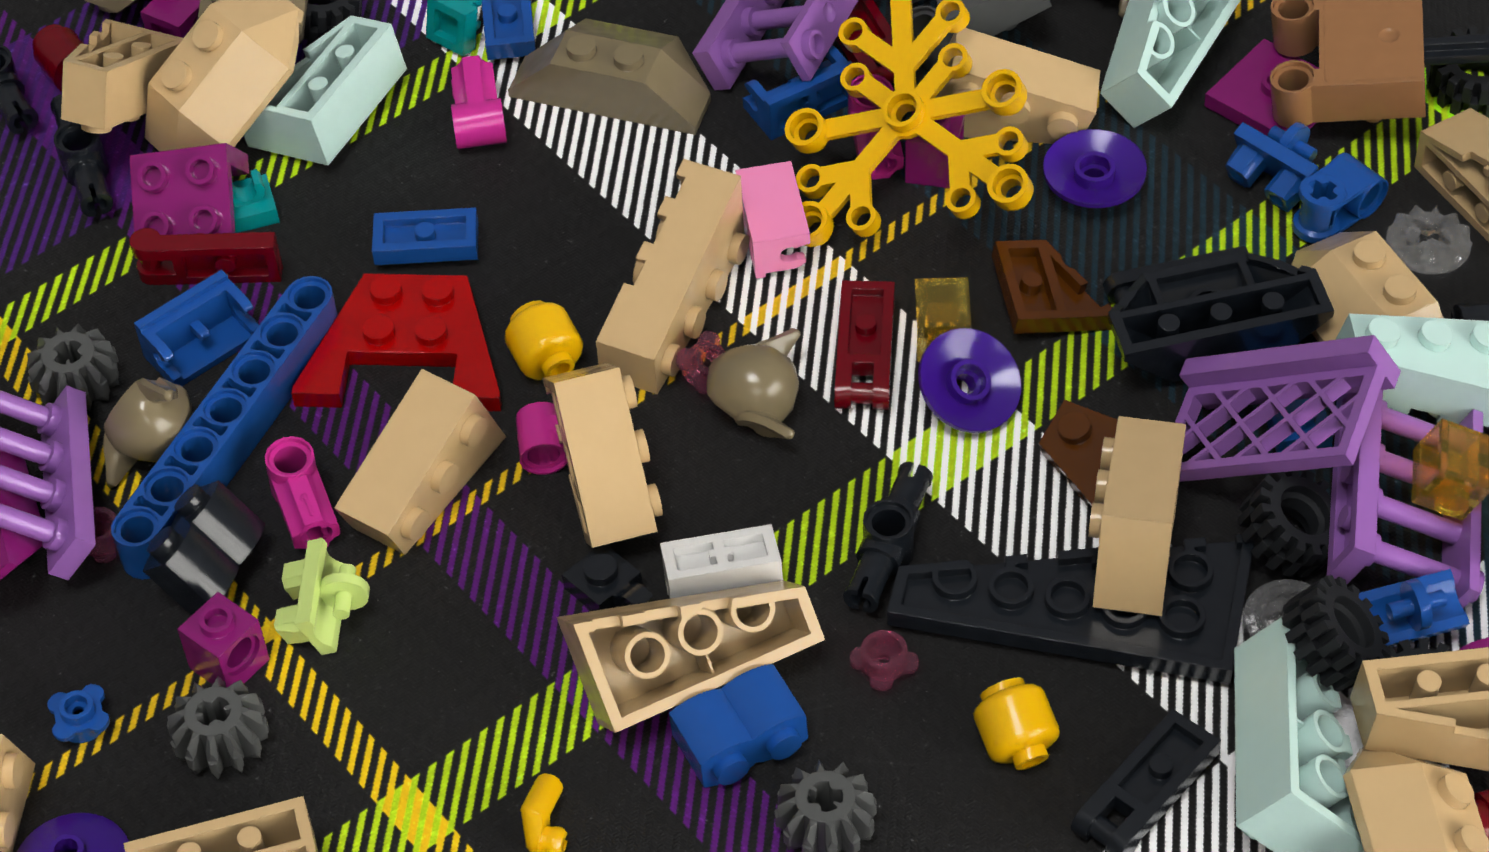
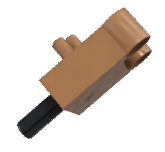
[1270,0,1489,128]

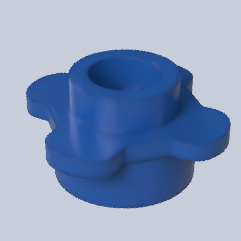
[47,684,110,743]

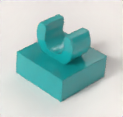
[426,0,482,56]
[232,169,280,233]

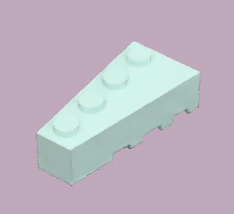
[1100,0,1240,128]
[1335,313,1489,427]
[1234,614,1364,852]

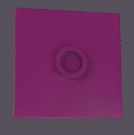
[1204,39,1319,136]

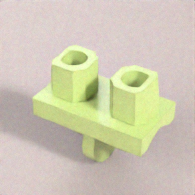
[274,538,370,655]

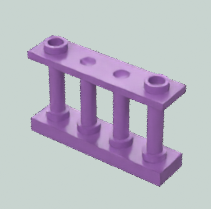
[692,0,858,91]
[0,385,96,580]
[1327,390,1487,608]

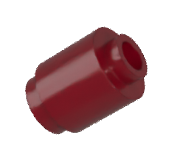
[32,24,84,91]

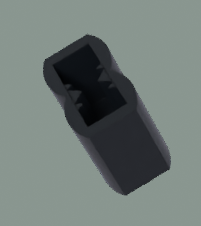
[143,480,265,614]

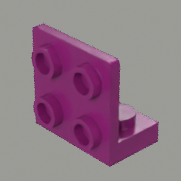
[129,143,249,235]

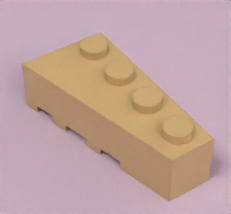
[596,159,749,394]
[556,580,825,733]

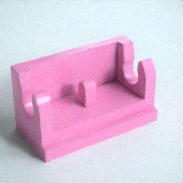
[735,161,810,279]

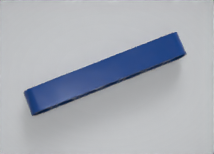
[111,276,338,580]

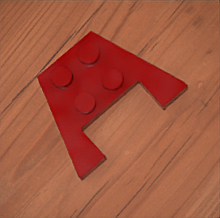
[291,273,502,412]

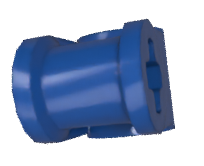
[1292,152,1389,243]

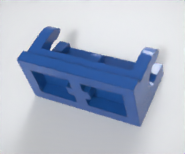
[743,45,856,140]
[134,269,259,386]

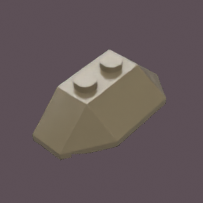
[508,18,711,135]

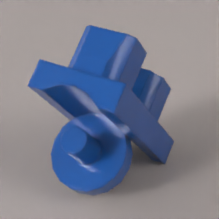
[1225,122,1319,212]
[1359,569,1470,647]

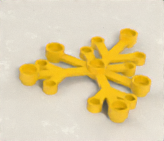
[785,0,1034,247]

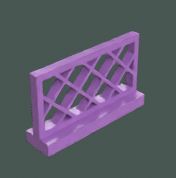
[1175,335,1401,482]

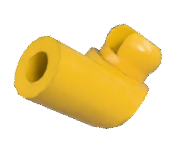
[520,773,567,852]

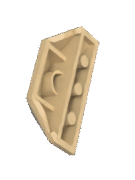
[145,0,304,152]
[1292,231,1443,342]
[1343,747,1489,852]

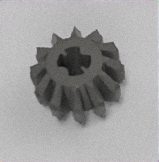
[27,323,120,412]
[167,676,269,779]
[775,759,877,852]

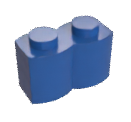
[669,664,808,788]

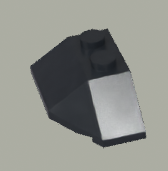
[1108,252,1334,382]

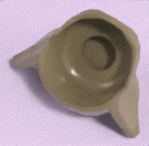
[706,328,801,439]
[103,377,193,488]

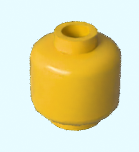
[505,300,583,380]
[973,677,1060,770]

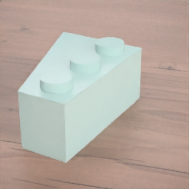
[244,15,407,165]

